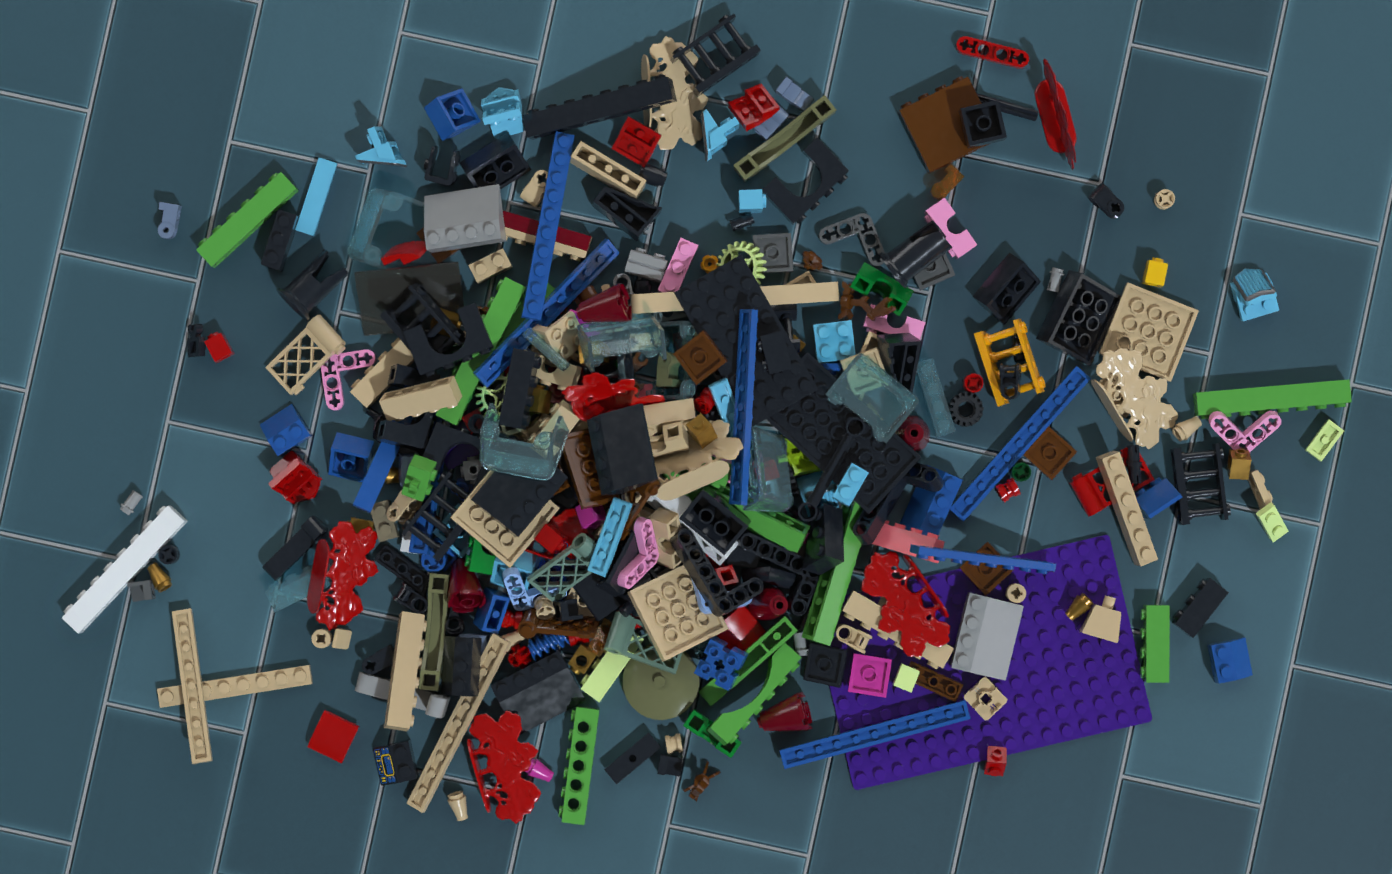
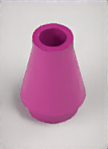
[525,758,554,782]

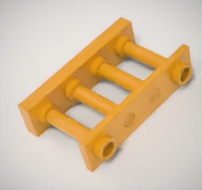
[974,319,1046,407]

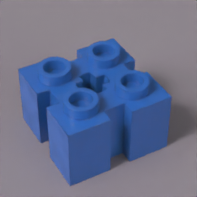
[694,636,749,691]

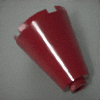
[576,283,632,322]
[892,415,930,453]
[447,557,486,613]
[748,584,788,621]
[757,692,812,731]

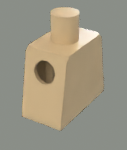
[1080,595,1121,643]

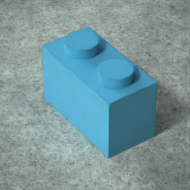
[738,189,766,213]
[831,463,869,507]

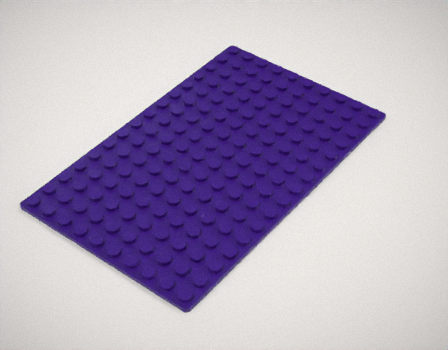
[830,535,1152,790]

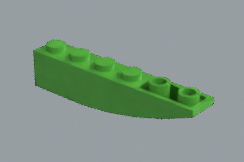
[698,615,798,706]

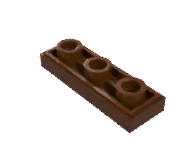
[908,660,964,702]

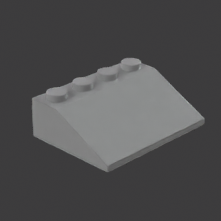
[424,184,506,253]
[949,592,1024,681]

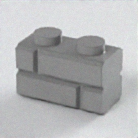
[625,247,668,283]

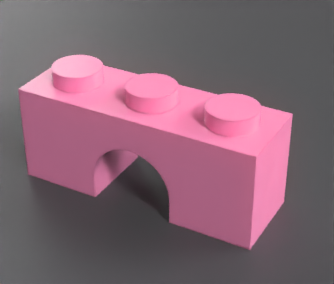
[924,198,977,259]
[658,238,698,293]
[863,304,926,340]

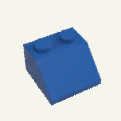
[424,88,481,141]
[260,404,313,457]
[328,432,374,483]
[1135,477,1182,519]
[1207,637,1253,684]

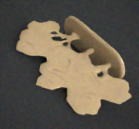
[641,36,709,150]
[1091,348,1178,449]
[654,420,744,501]

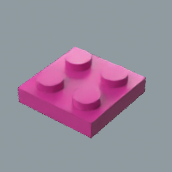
[848,653,892,698]

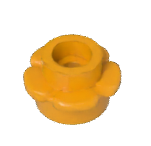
[700,255,719,273]

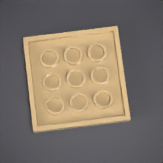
[1099,282,1199,382]
[450,458,560,568]
[627,565,728,662]

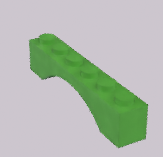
[707,642,802,745]

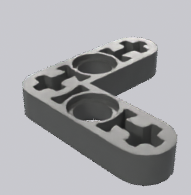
[819,213,885,267]

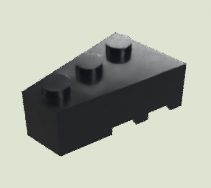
[592,187,662,241]
[877,333,921,396]
[802,503,844,575]

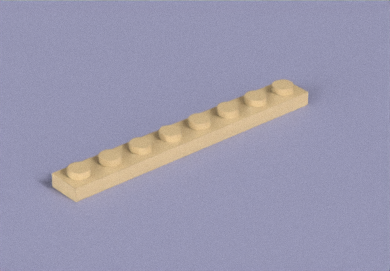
[172,608,213,764]
[157,665,313,708]

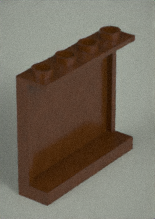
[898,76,989,174]

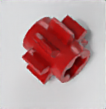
[508,644,532,669]

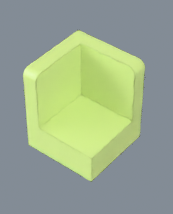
[892,663,920,693]

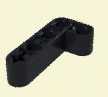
[262,515,329,581]

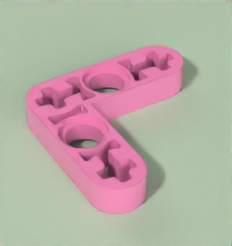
[321,349,376,411]
[1208,410,1281,452]
[617,517,659,589]

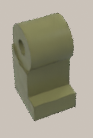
[656,351,682,389]

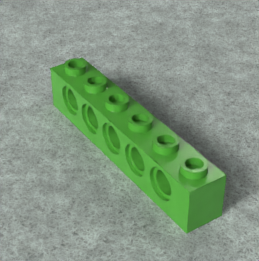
[558,706,600,825]

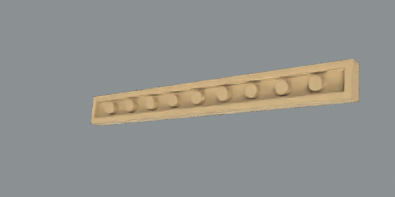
[407,633,511,813]

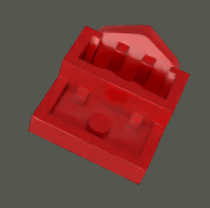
[268,451,323,505]

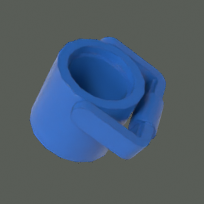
[421,537,458,572]

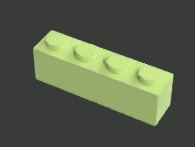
[580,631,644,702]

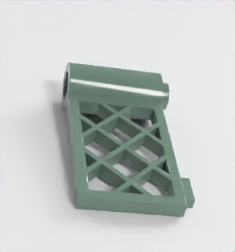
[527,533,597,602]
[604,612,683,674]

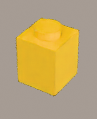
[1142,257,1168,288]

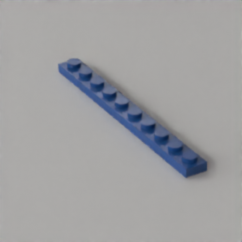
[521,131,575,321]
[473,238,619,388]
[729,309,758,505]
[950,366,1091,522]
[779,700,971,769]

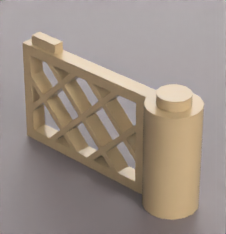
[265,314,346,395]

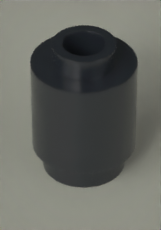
[639,164,668,187]

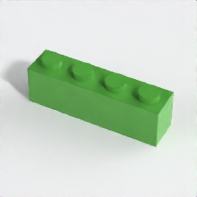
[1140,605,1170,683]

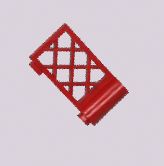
[1070,447,1155,517]

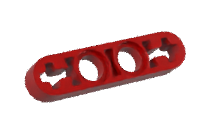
[956,36,1029,69]

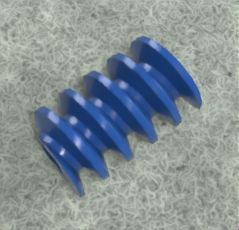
[527,624,570,662]

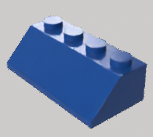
[899,465,963,536]

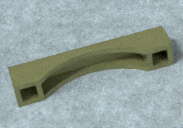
[733,95,836,183]
[419,573,450,691]

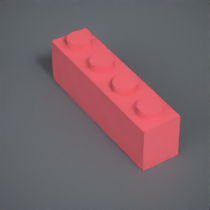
[871,520,945,564]

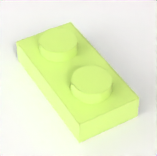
[1305,419,1344,462]
[1255,503,1289,542]

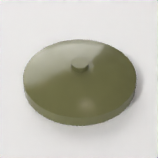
[623,644,700,720]

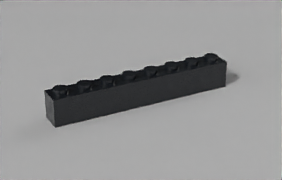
[522,75,677,140]

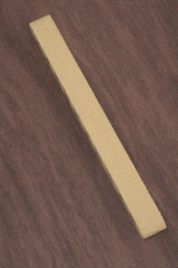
[630,282,839,314]

